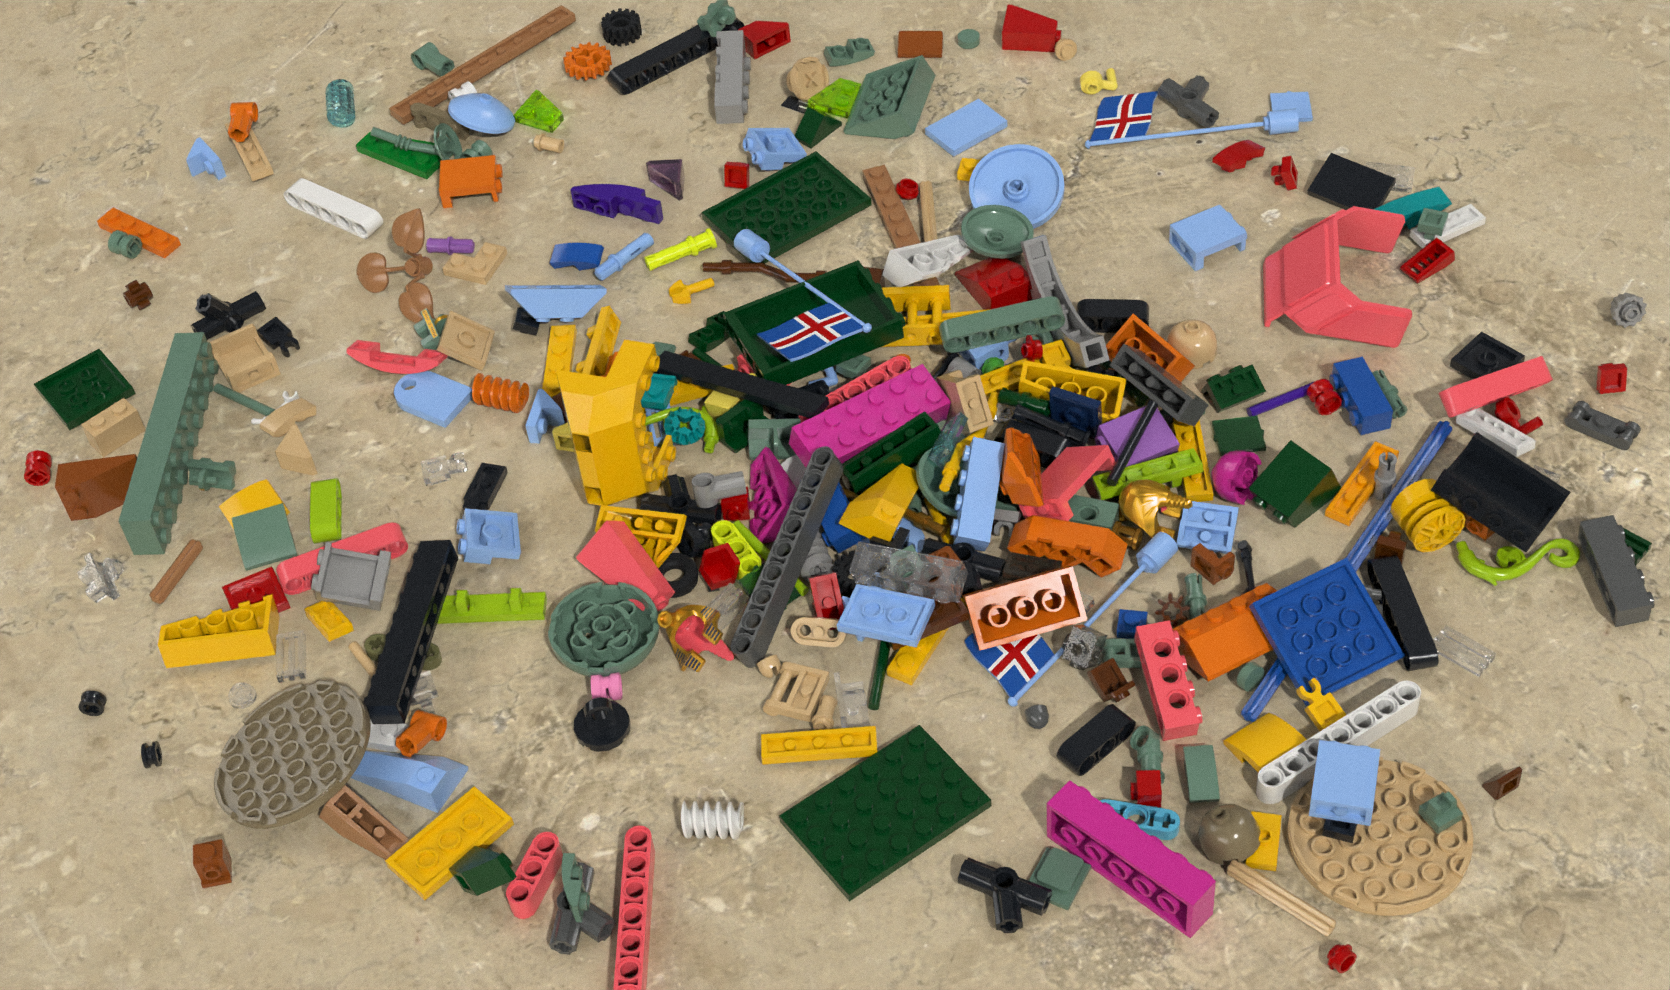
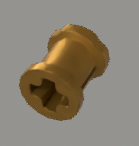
[1112,520,1144,551]

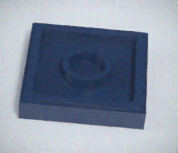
[1049,386,1102,439]

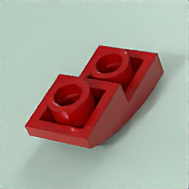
[1212,139,1265,172]

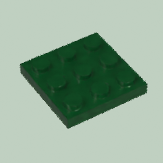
[34,349,136,431]

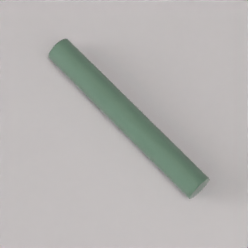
[213,383,275,416]

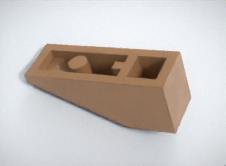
[319,785,410,860]

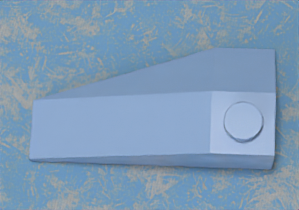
[351,751,468,813]

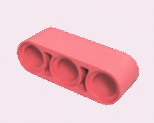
[506,832,563,919]

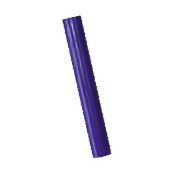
[1247,381,1315,418]

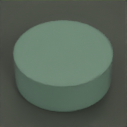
[958,29,980,49]
[1237,662,1264,692]

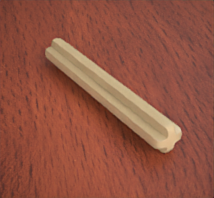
[919,180,937,242]
[1227,859,1336,936]

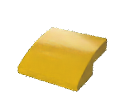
[219,479,290,529]
[1223,713,1307,773]

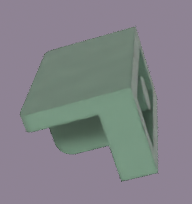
[748,419,801,460]

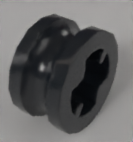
[78,691,107,716]
[141,741,162,769]

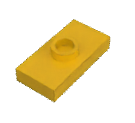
[304,601,354,642]
[1246,811,1282,872]

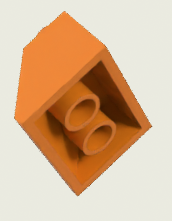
[1106,314,1195,382]

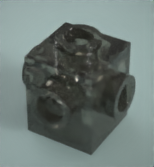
[1062,624,1108,670]

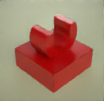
[1271,156,1298,190]
[724,161,749,189]
[1596,363,1627,394]

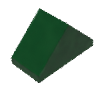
[794,107,842,149]

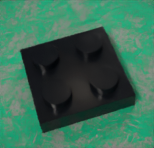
[1450,332,1525,379]

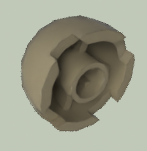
[1198,804,1261,865]

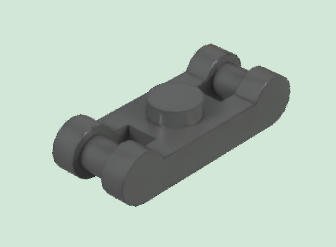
[1564,401,1641,450]

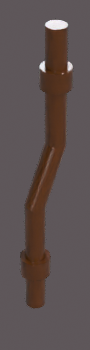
[703,260,827,282]

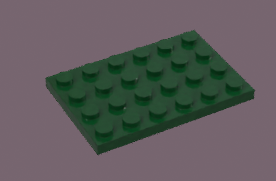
[702,151,872,264]
[779,725,992,902]

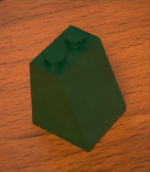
[1248,440,1341,528]

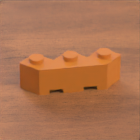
[1007,515,1128,578]

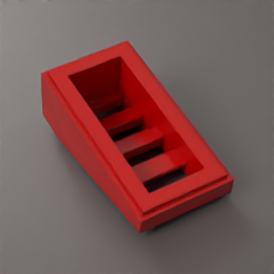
[1400,237,1455,284]

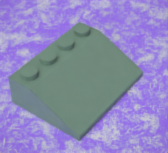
[844,55,936,139]

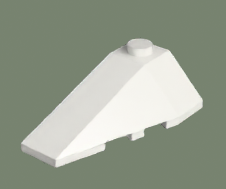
[882,234,974,287]

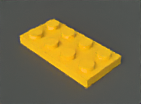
[385,786,514,900]

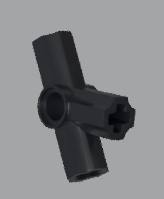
[191,291,266,340]
[640,474,722,525]
[921,538,1006,598]
[958,858,1052,933]

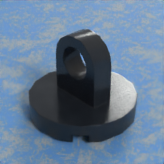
[574,697,630,752]

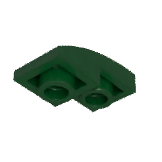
[688,311,730,353]

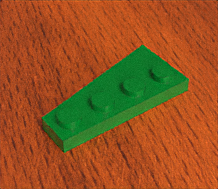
[356,132,453,179]

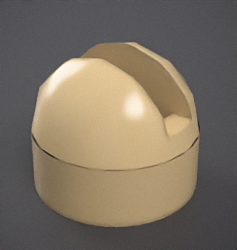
[757,655,781,678]

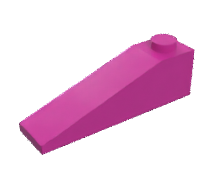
[750,446,797,544]

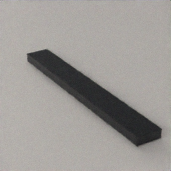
[654,351,829,418]

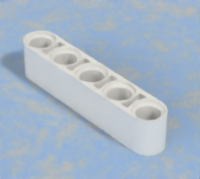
[284,178,383,239]

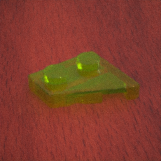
[807,78,861,119]
[513,90,564,133]

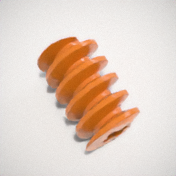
[472,373,529,413]

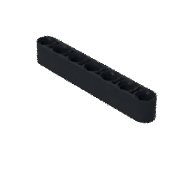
[607,18,744,95]

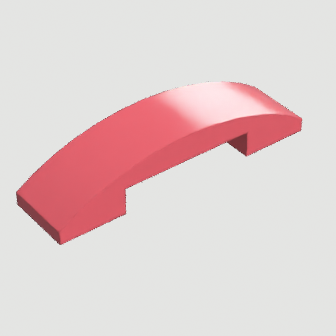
[347,340,448,374]

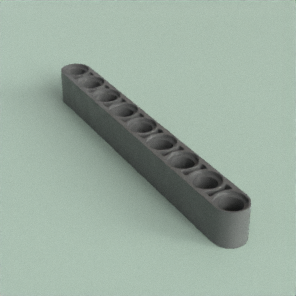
[730,446,844,668]

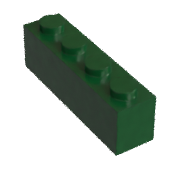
[841,411,945,495]

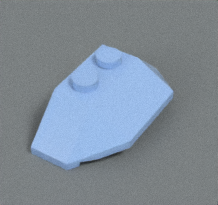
[505,285,607,322]

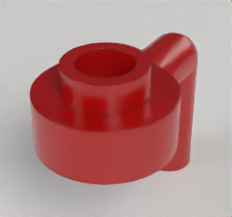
[1494,397,1544,435]

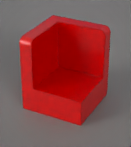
[699,543,740,590]

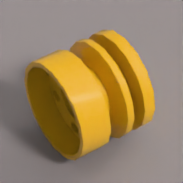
[1390,479,1466,552]

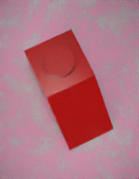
[738,21,791,60]

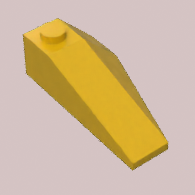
[838,463,919,542]

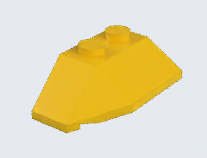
[594,505,687,568]

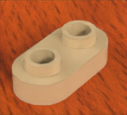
[791,616,847,647]

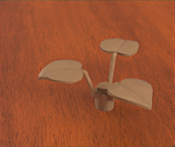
[357,208,435,323]

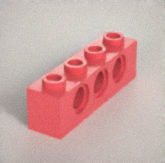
[1134,620,1203,741]

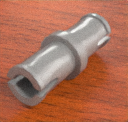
[1374,452,1397,501]

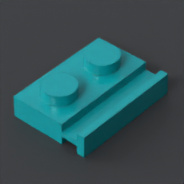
[641,373,678,410]

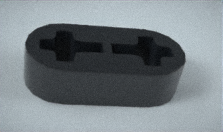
[677,518,706,558]

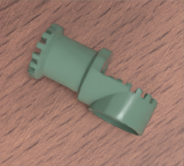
[1130,725,1165,784]

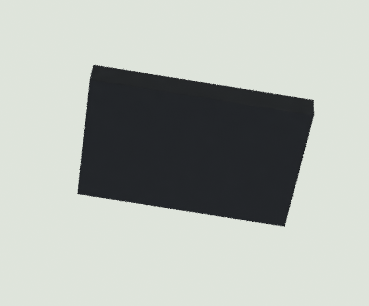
[1307,153,1396,210]

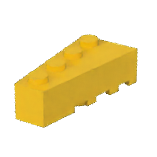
[158,594,280,668]

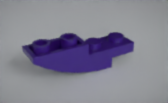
[570,184,664,224]

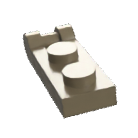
[410,103,470,141]

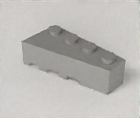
[714,30,751,124]

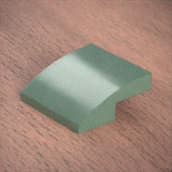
[231,503,298,571]

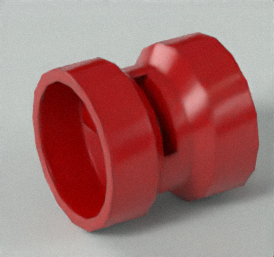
[1307,379,1342,415]
[24,450,52,486]

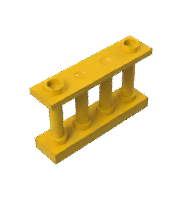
[882,285,951,347]

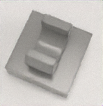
[993,509,1022,538]

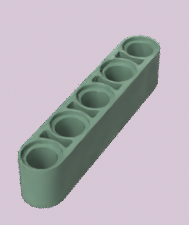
[939,296,1066,353]

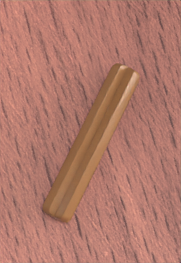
[149,539,203,604]

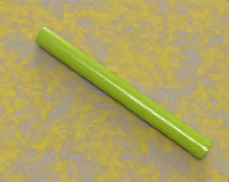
[733,520,809,596]

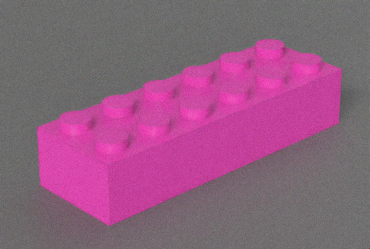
[789,364,951,467]
[1046,780,1216,938]

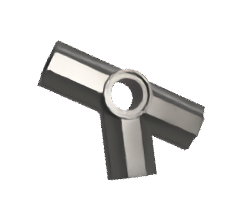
[1158,75,1219,128]
[550,862,615,955]

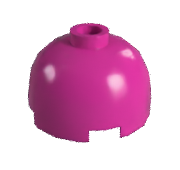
[1212,450,1262,505]

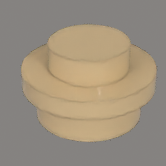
[1055,38,1077,61]

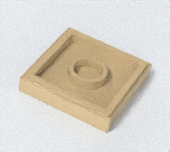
[437,311,495,371]

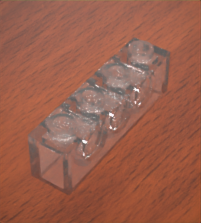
[849,542,968,603]

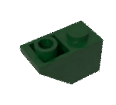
[449,846,517,896]

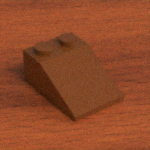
[55,454,137,521]

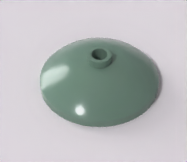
[961,205,1034,259]
[916,446,963,517]

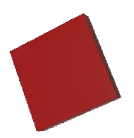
[222,566,291,613]

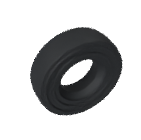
[658,553,698,598]

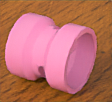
[591,672,623,701]

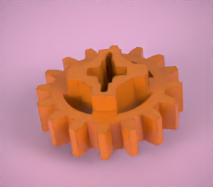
[563,42,612,80]

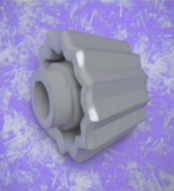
[1610,292,1647,328]

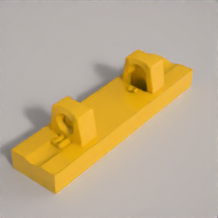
[576,305,621,376]

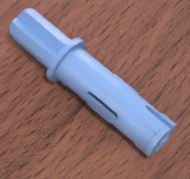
[594,233,654,281]

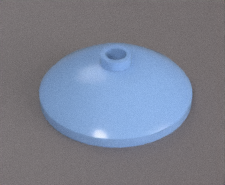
[448,93,515,134]

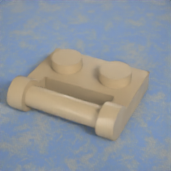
[763,662,830,722]

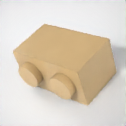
[81,398,146,458]

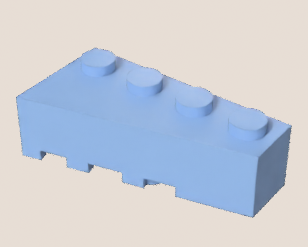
[950,437,1005,552]

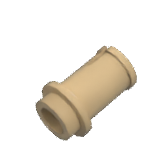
[534,133,564,154]
[811,695,837,730]

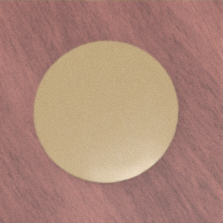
[1287,757,1474,916]

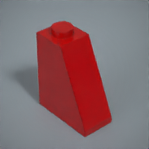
[1002,4,1062,52]

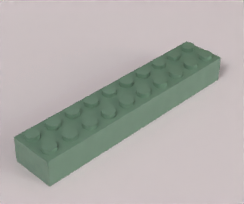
[118,332,219,555]

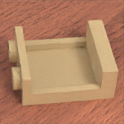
[210,324,281,393]
[936,370,994,433]

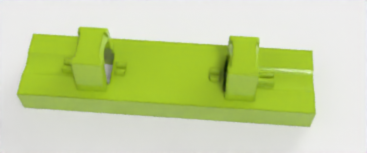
[1092,448,1203,500]
[437,588,547,624]

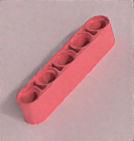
[799,356,912,423]
[1438,356,1553,418]
[276,522,408,595]

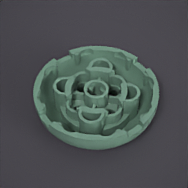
[548,582,659,677]

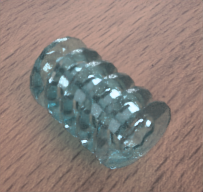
[325,79,356,128]

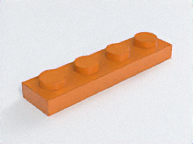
[97,207,181,258]

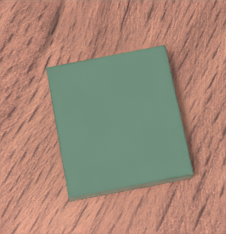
[1029,847,1091,910]

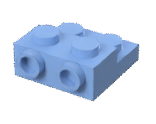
[743,128,807,171]
[456,508,521,564]

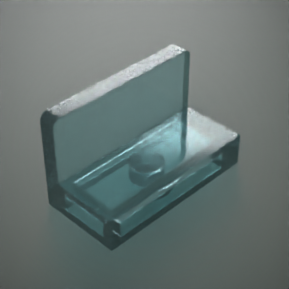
[928,412,968,470]

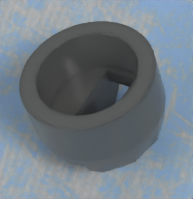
[1025,705,1049,729]

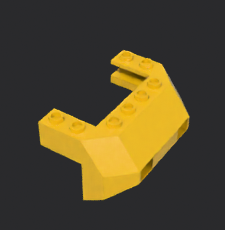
[555,339,676,506]

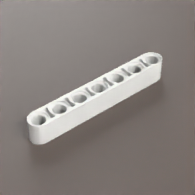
[1256,681,1421,804]

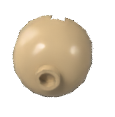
[1167,319,1217,369]

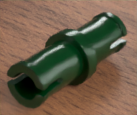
[998,388,1050,416]

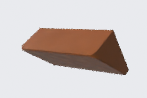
[898,31,943,58]

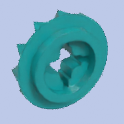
[664,407,705,445]

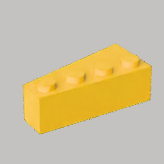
[1018,360,1126,424]

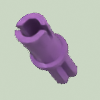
[426,236,475,255]

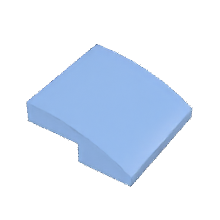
[1177,501,1239,554]

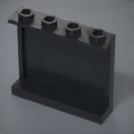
[1431,432,1571,552]

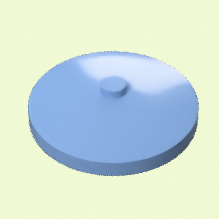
[969,144,1065,229]

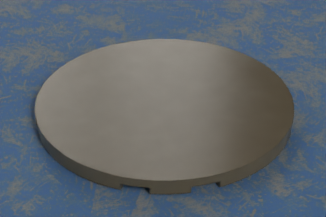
[214,681,371,829]

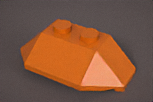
[999,428,1044,507]

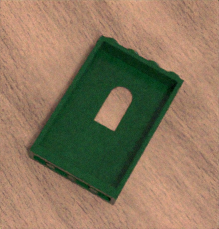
[723,260,905,385]

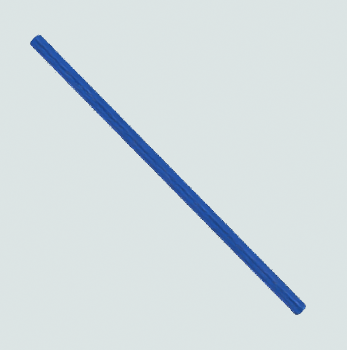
[1241,421,1452,722]

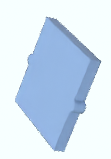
[1270,91,1313,122]

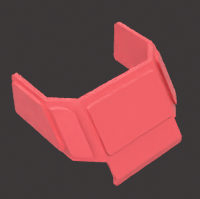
[1263,206,1412,348]

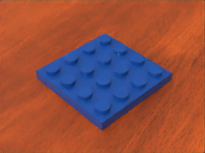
[1249,558,1405,706]

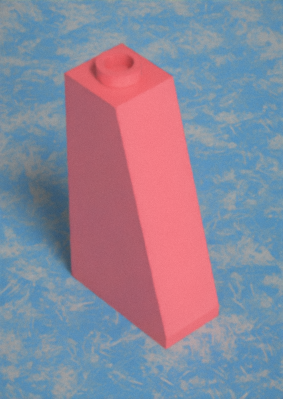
[576,520,675,611]

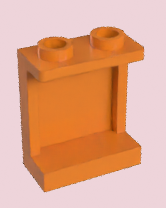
[439,155,503,208]

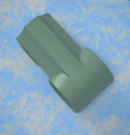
[411,42,455,76]

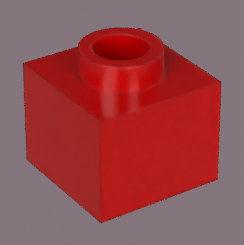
[721,487,750,521]
[1130,770,1162,808]

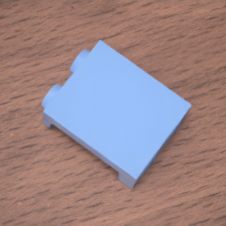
[1169,205,1247,271]
[1309,740,1380,826]

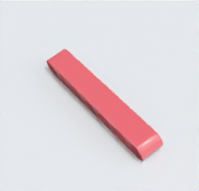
[613,825,655,990]

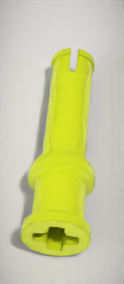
[644,228,717,271]

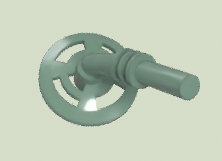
[370,123,463,160]

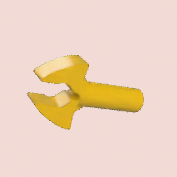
[669,278,715,304]

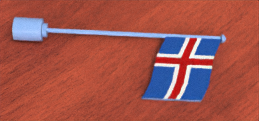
[1085,91,1299,149]
[734,229,872,362]
[965,532,1178,707]

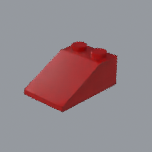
[955,257,1033,310]

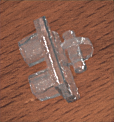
[77,553,124,603]

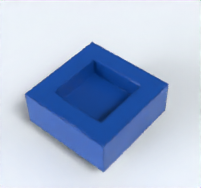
[1117,609,1148,639]

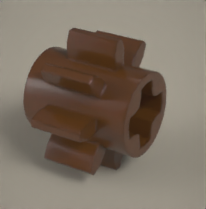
[123,280,153,310]
[1155,592,1190,628]

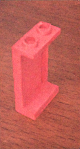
[1018,445,1116,521]

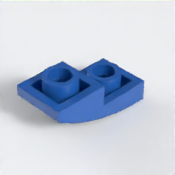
[550,243,604,271]

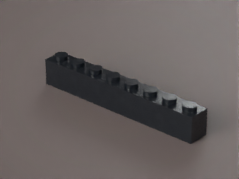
[364,540,458,724]

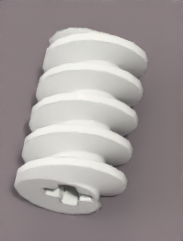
[681,801,744,840]

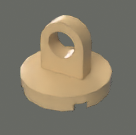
[786,57,829,103]

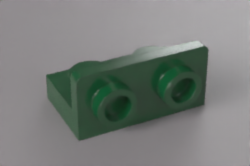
[1201,364,1266,413]
[716,399,768,453]

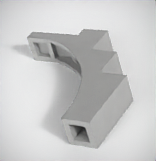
[1020,235,1109,368]

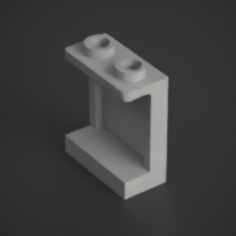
[311,542,391,611]

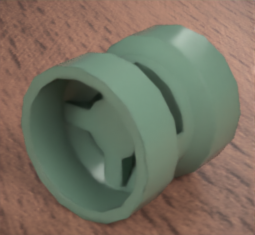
[460,140,493,158]
[108,230,142,259]

